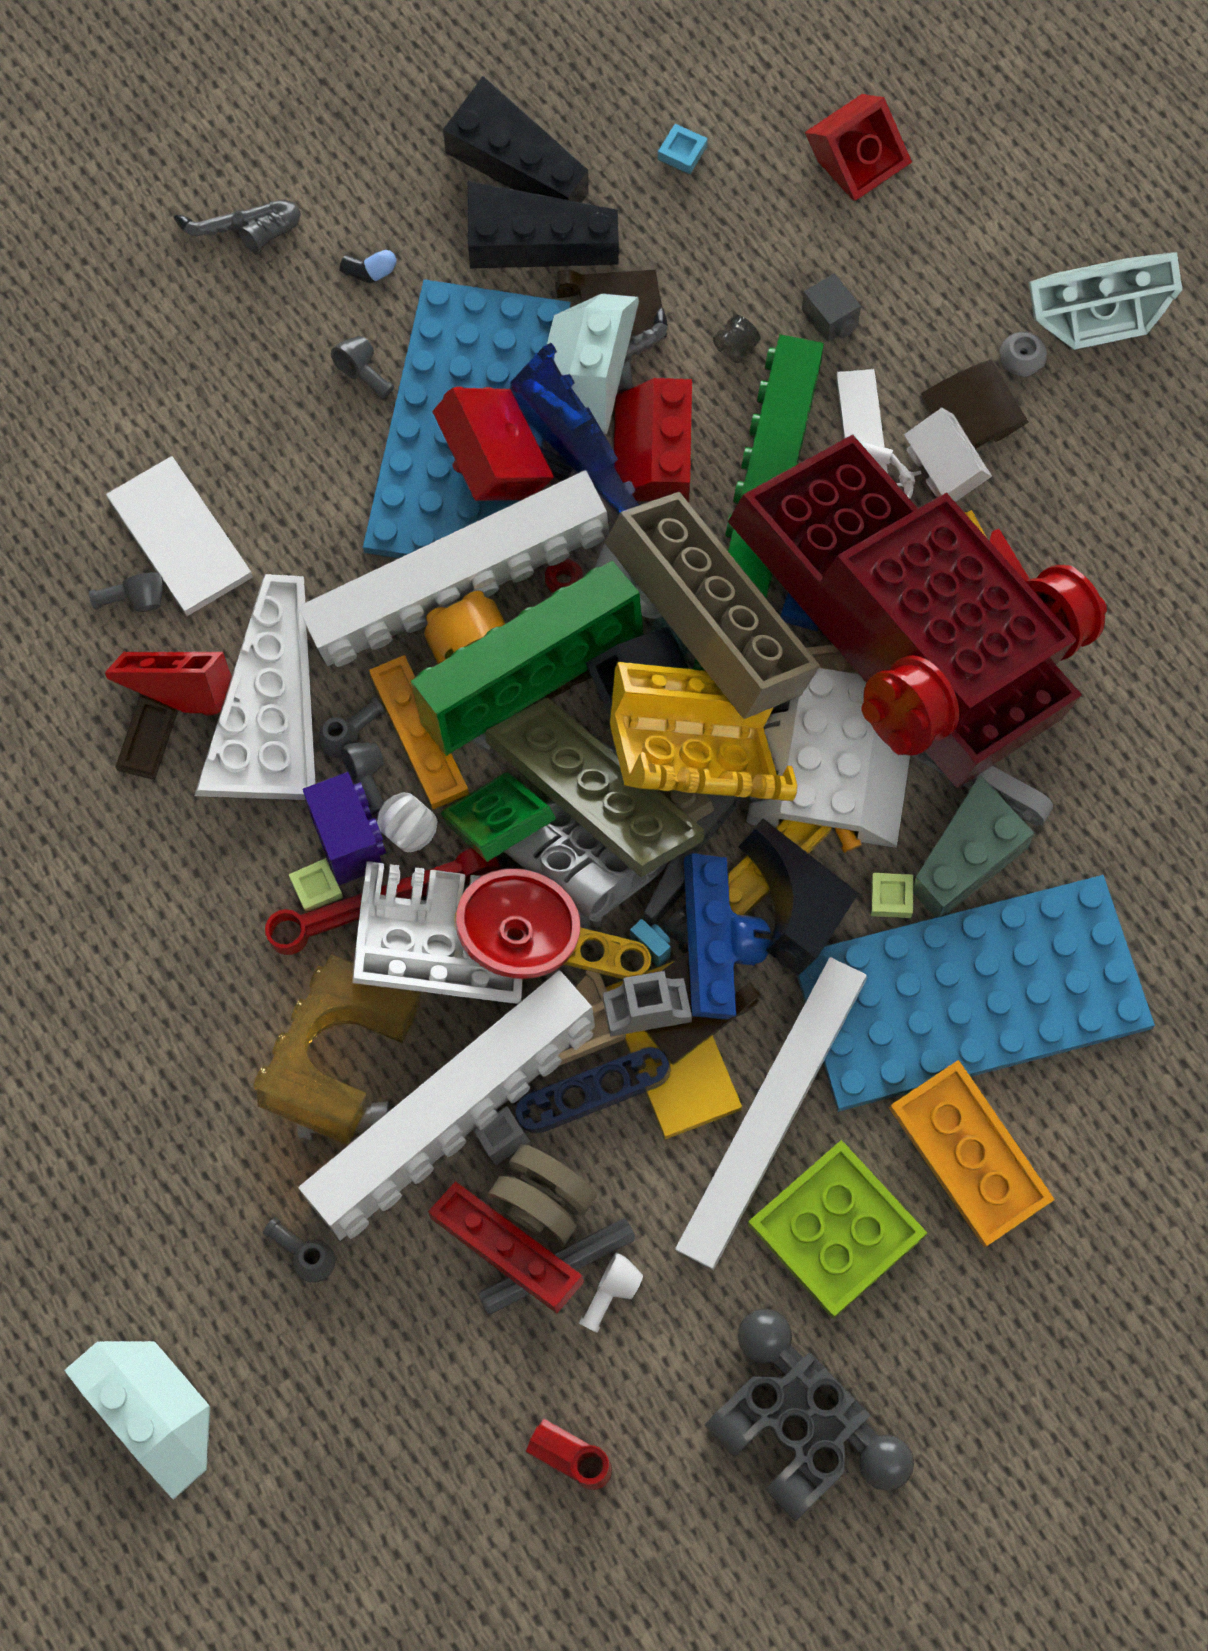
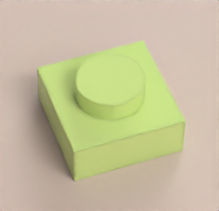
[289,858,343,913]
[871,873,913,918]

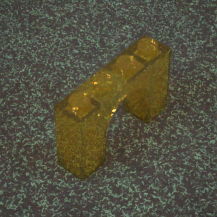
[253,954,420,1145]

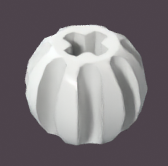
[377,792,438,853]

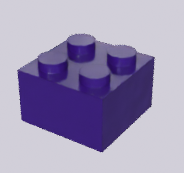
[302,772,386,886]

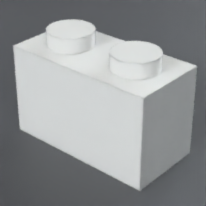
[904,408,992,502]

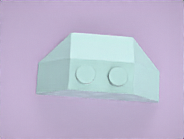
[1029,252,1182,350]
[537,294,639,434]
[64,1341,210,1500]

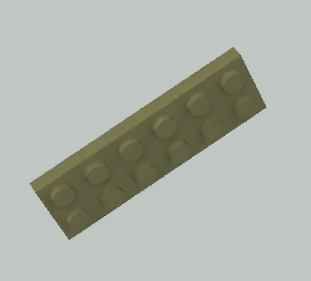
[486,698,704,877]

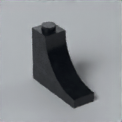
[738,818,859,976]

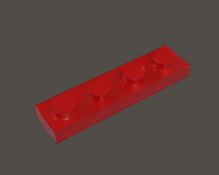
[428,1181,584,1314]

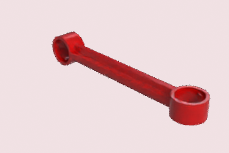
[265,848,501,955]

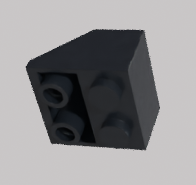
[586,627,689,718]

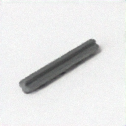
[479,1219,635,1314]

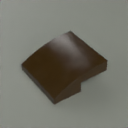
[921,359,1029,449]

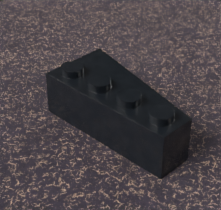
[443,76,589,203]
[467,181,619,269]

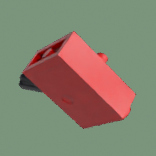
[432,386,573,501]

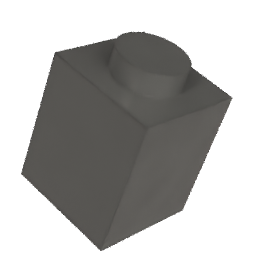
[802,273,861,342]

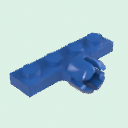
[684,853,771,1020]

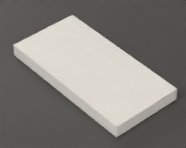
[106,456,253,617]

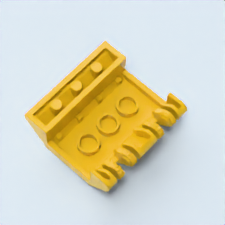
[610,662,797,801]

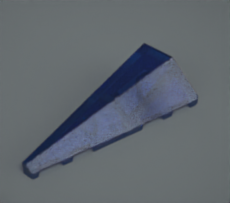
[510,342,639,514]

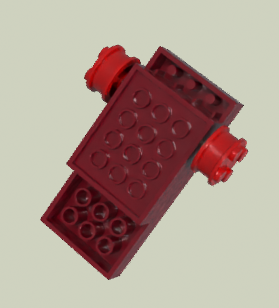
[728,434,1107,789]

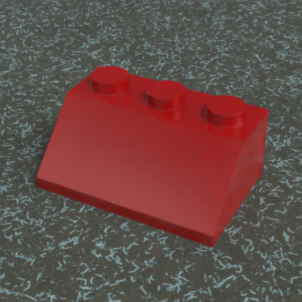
[613,378,692,502]

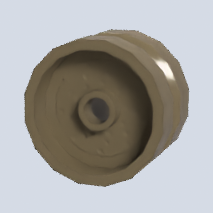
[487,1144,597,1247]

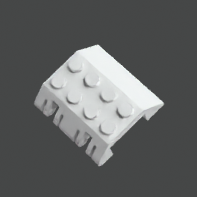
[746,668,910,848]
[352,861,523,1004]

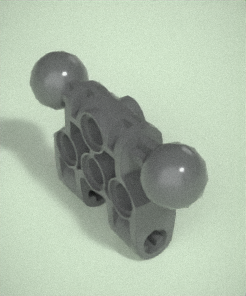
[704,1308,914,1522]

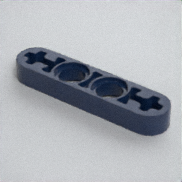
[516,1047,671,1134]

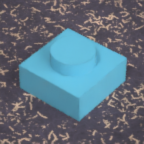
[658,124,708,174]
[630,919,671,967]

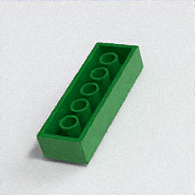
[411,560,644,756]

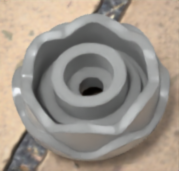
[999,332,1047,377]

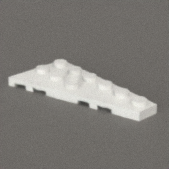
[194,574,315,800]

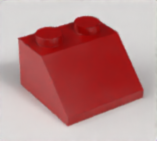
[804,94,912,201]

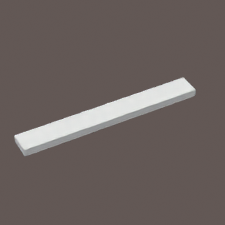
[675,957,867,1271]

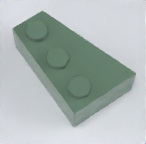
[913,775,1034,918]

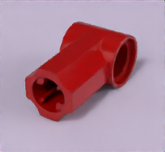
[525,1419,612,1490]

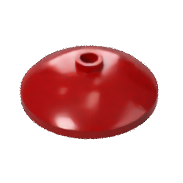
[455,869,580,979]

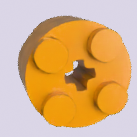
[424,590,506,664]

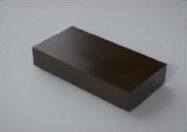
[115,696,178,780]

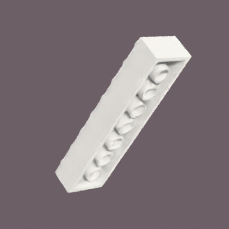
[298,470,609,667]
[298,970,595,1241]

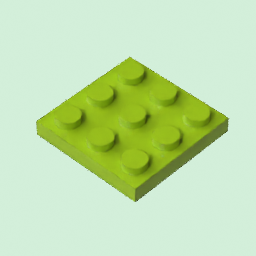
[748,1140,927,1319]

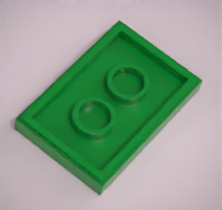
[441,772,556,862]

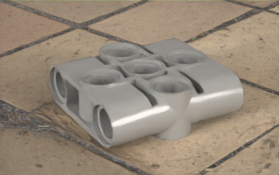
[504,800,668,921]

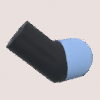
[339,250,396,283]

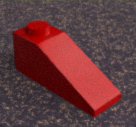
[105,652,232,716]

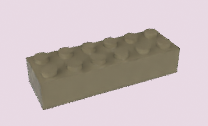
[605,492,820,719]

